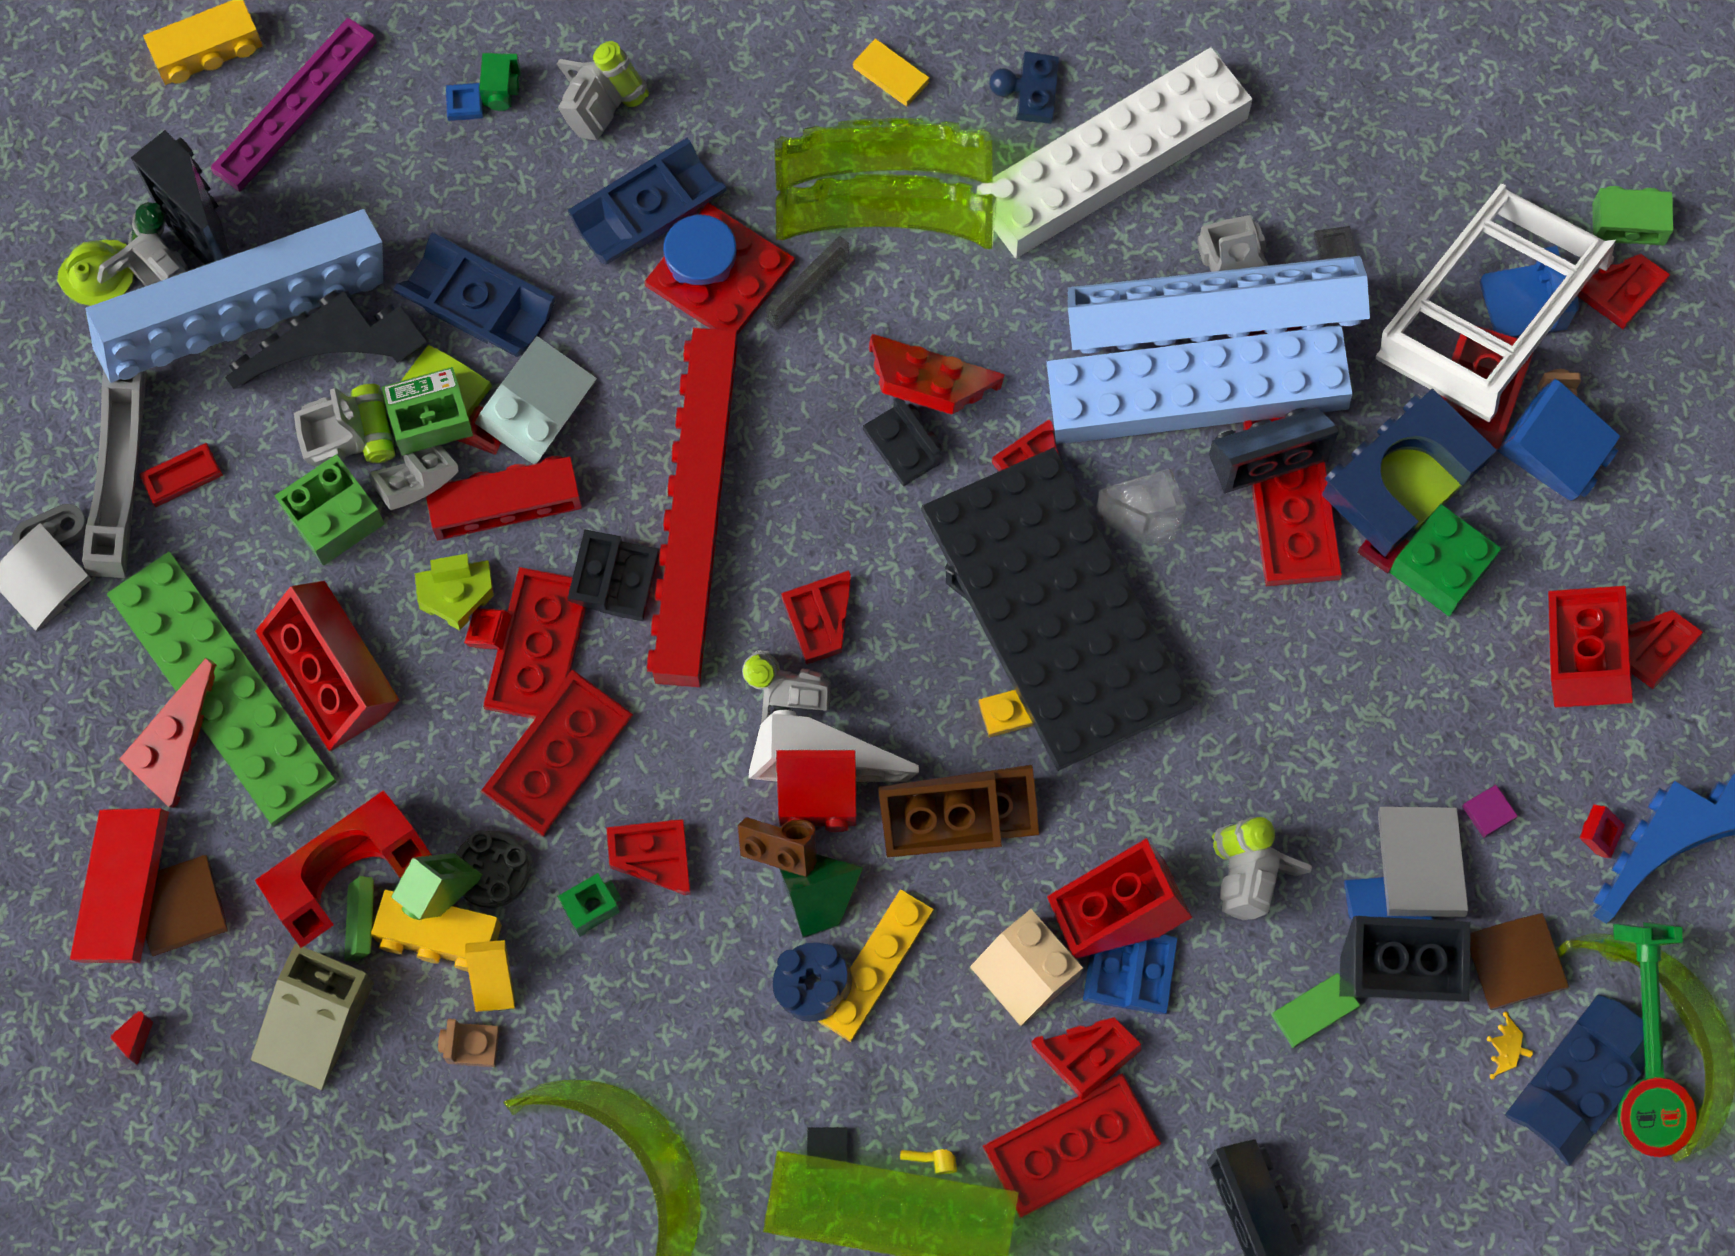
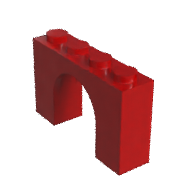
[254,790,432,948]

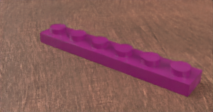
[210,17,377,192]

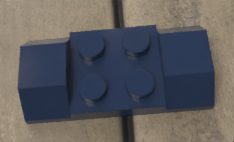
[568,138,727,264]
[393,232,555,357]
[1504,995,1645,1166]

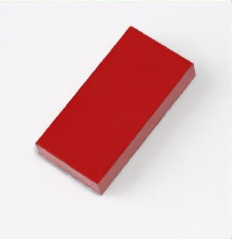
[139,442,223,508]

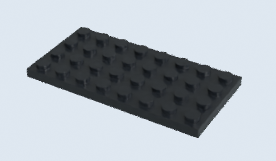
[921,447,1194,771]

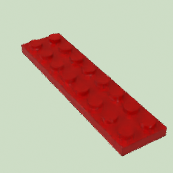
[1230,326,1342,586]

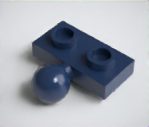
[989,51,1059,124]

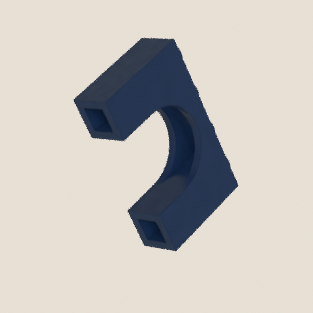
[1322,388,1497,557]

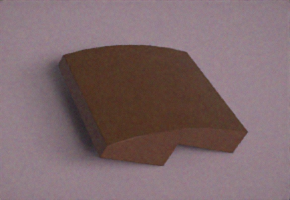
[145,855,228,956]
[1470,913,1570,1010]

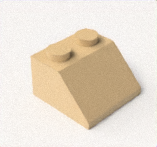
[970,909,1083,1026]

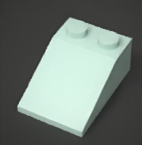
[475,336,597,464]

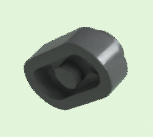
[12,504,87,548]

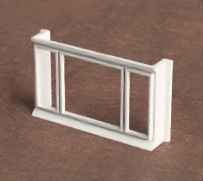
[1376,183,1616,422]

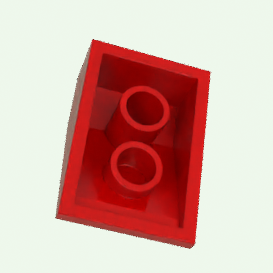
[1440,325,1533,449]
[1548,586,1633,708]
[776,750,856,832]
[1047,838,1192,958]

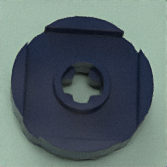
[772,942,852,1022]

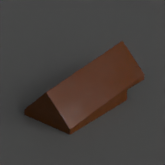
[879,764,1039,857]

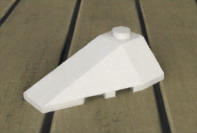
[749,710,919,782]

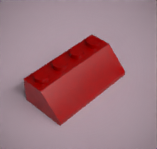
[255,581,400,751]

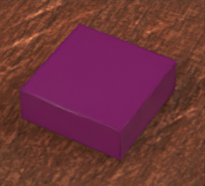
[1462,785,1518,838]

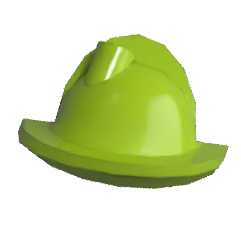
[57,239,134,306]

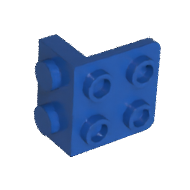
[1480,246,1579,338]

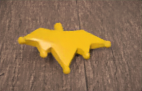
[1487,1012,1533,1079]

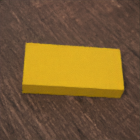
[853,39,929,107]
[465,940,515,1012]

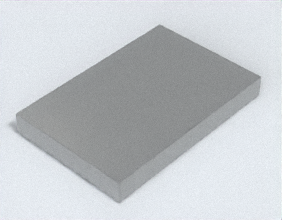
[1378,807,1468,917]

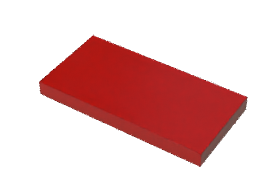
[483,567,587,719]
[480,669,633,837]
[70,808,169,963]
[982,1073,1161,1219]

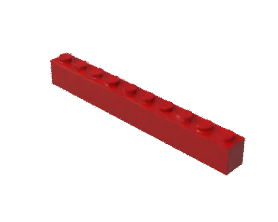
[647,328,738,687]

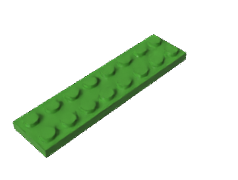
[106,552,337,827]

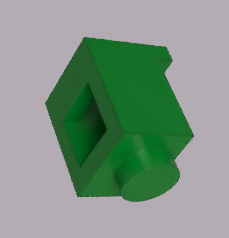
[479,53,521,111]
[557,873,622,937]

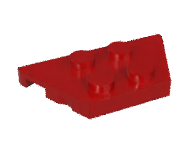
[868,334,1005,415]

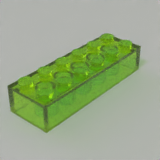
[763,1150,1018,1256]

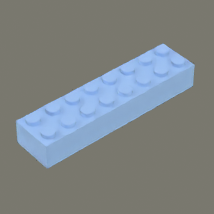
[85,209,383,383]
[1068,256,1370,353]
[1046,325,1352,444]

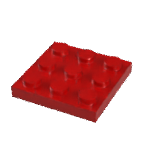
[644,202,795,336]

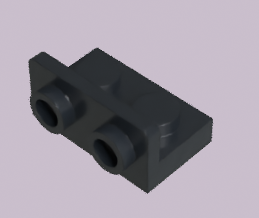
[863,398,942,486]

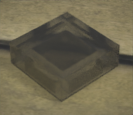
[1314,226,1357,260]

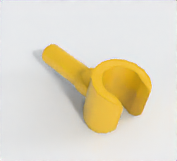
[900,1149,957,1175]

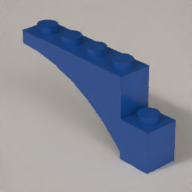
[1593,774,1735,924]

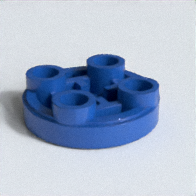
[664,215,737,285]

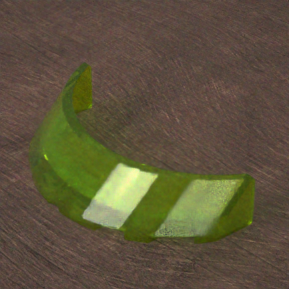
[774,118,993,191]
[776,174,997,249]
[1557,934,1735,1163]
[503,1080,701,1256]

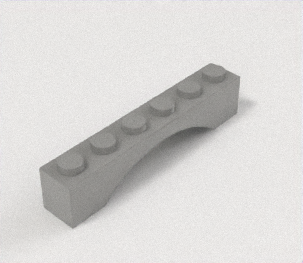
[82,370,147,578]

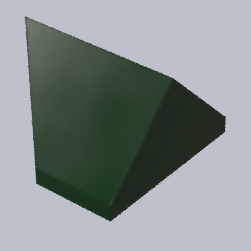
[779,854,863,938]

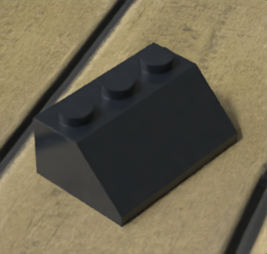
[1209,408,1339,494]
[1339,916,1471,1002]
[1207,1139,1304,1256]

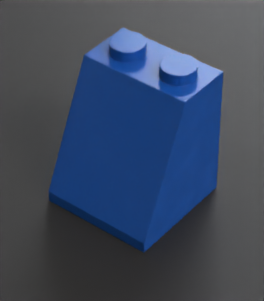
[1497,379,1620,501]

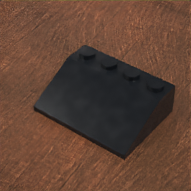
[131,130,230,265]

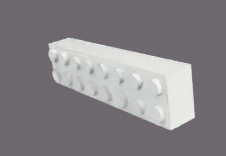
[976,47,1252,258]

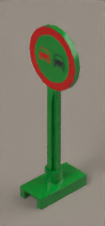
[1613,922,1697,1158]

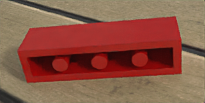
[426,456,582,541]

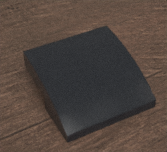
[567,529,659,621]

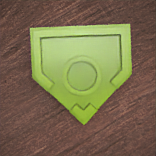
[414,554,494,630]

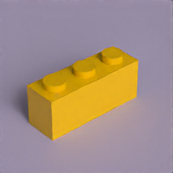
[143,0,263,85]
[371,890,502,972]

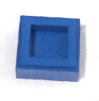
[446,83,483,121]

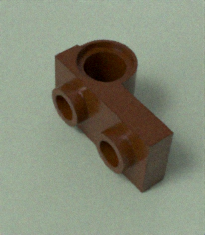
[738,817,817,877]

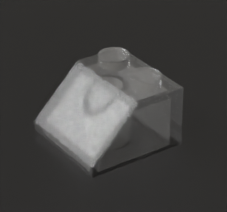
[1095,468,1187,546]

